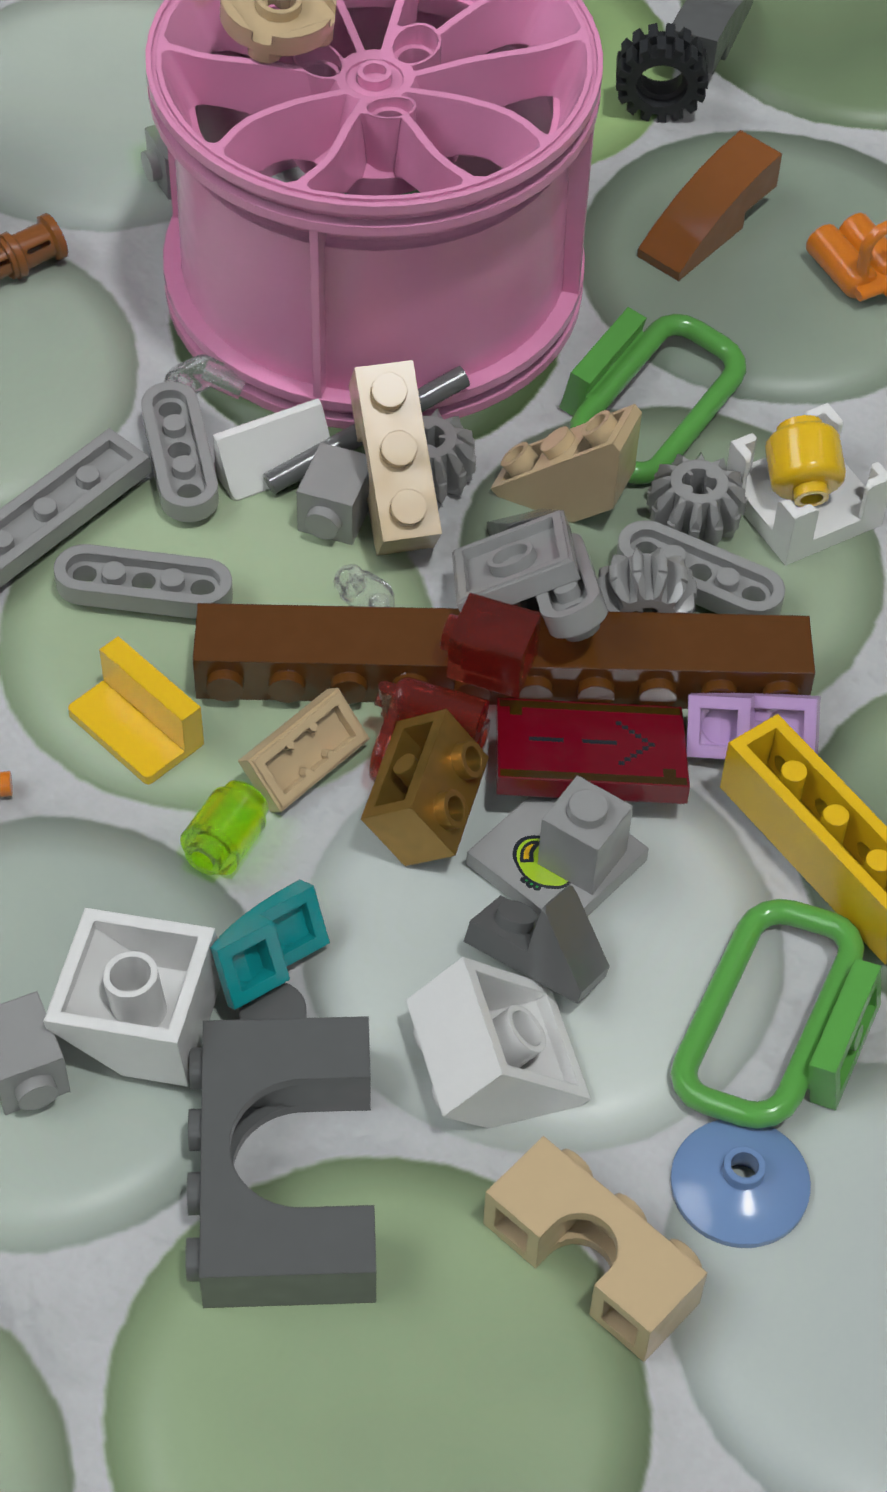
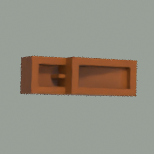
[637,130,782,281]

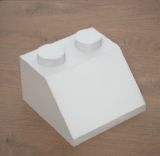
[43,908,221,1087]
[406,957,591,1129]

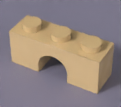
[349,360,442,556]
[483,1136,707,1362]

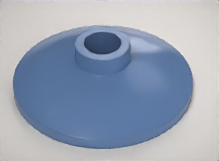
[670,1120,811,1248]

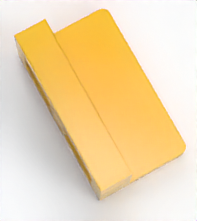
[68,636,204,785]

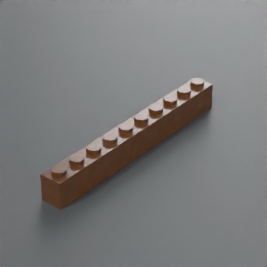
[193,603,815,709]

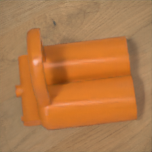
[806,213,887,302]

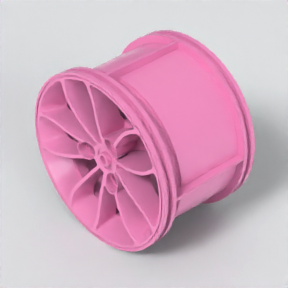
[145,0,603,429]

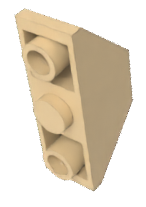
[490,404,642,523]

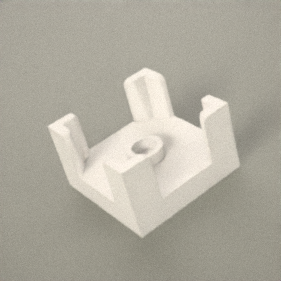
[726,403,887,566]

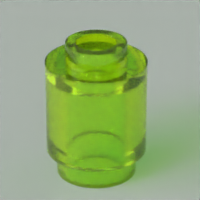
[180,780,269,875]

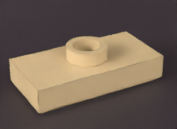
[238,688,370,812]

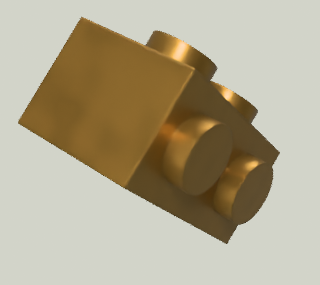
[361,709,489,866]

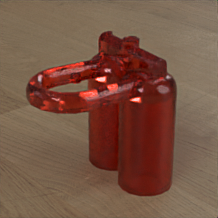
[369,677,490,782]

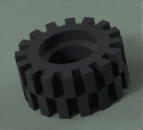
[616,23,708,123]

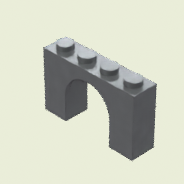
[186,1016,376,1308]

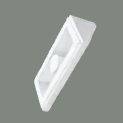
[213,398,330,501]

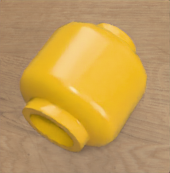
[765,415,846,507]

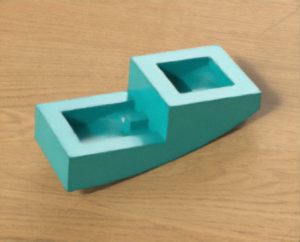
[210,879,330,1010]

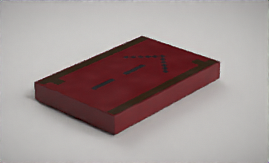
[496,698,690,804]

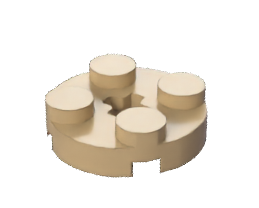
[220,0,337,63]

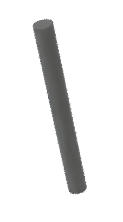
[263,366,470,494]

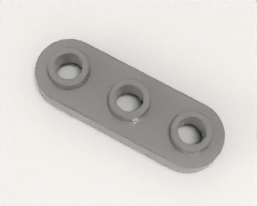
[141,382,219,522]
[617,520,785,615]
[536,533,608,642]
[54,544,233,619]

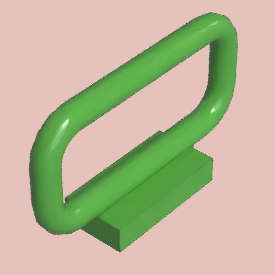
[559,307,746,484]
[670,899,881,1129]

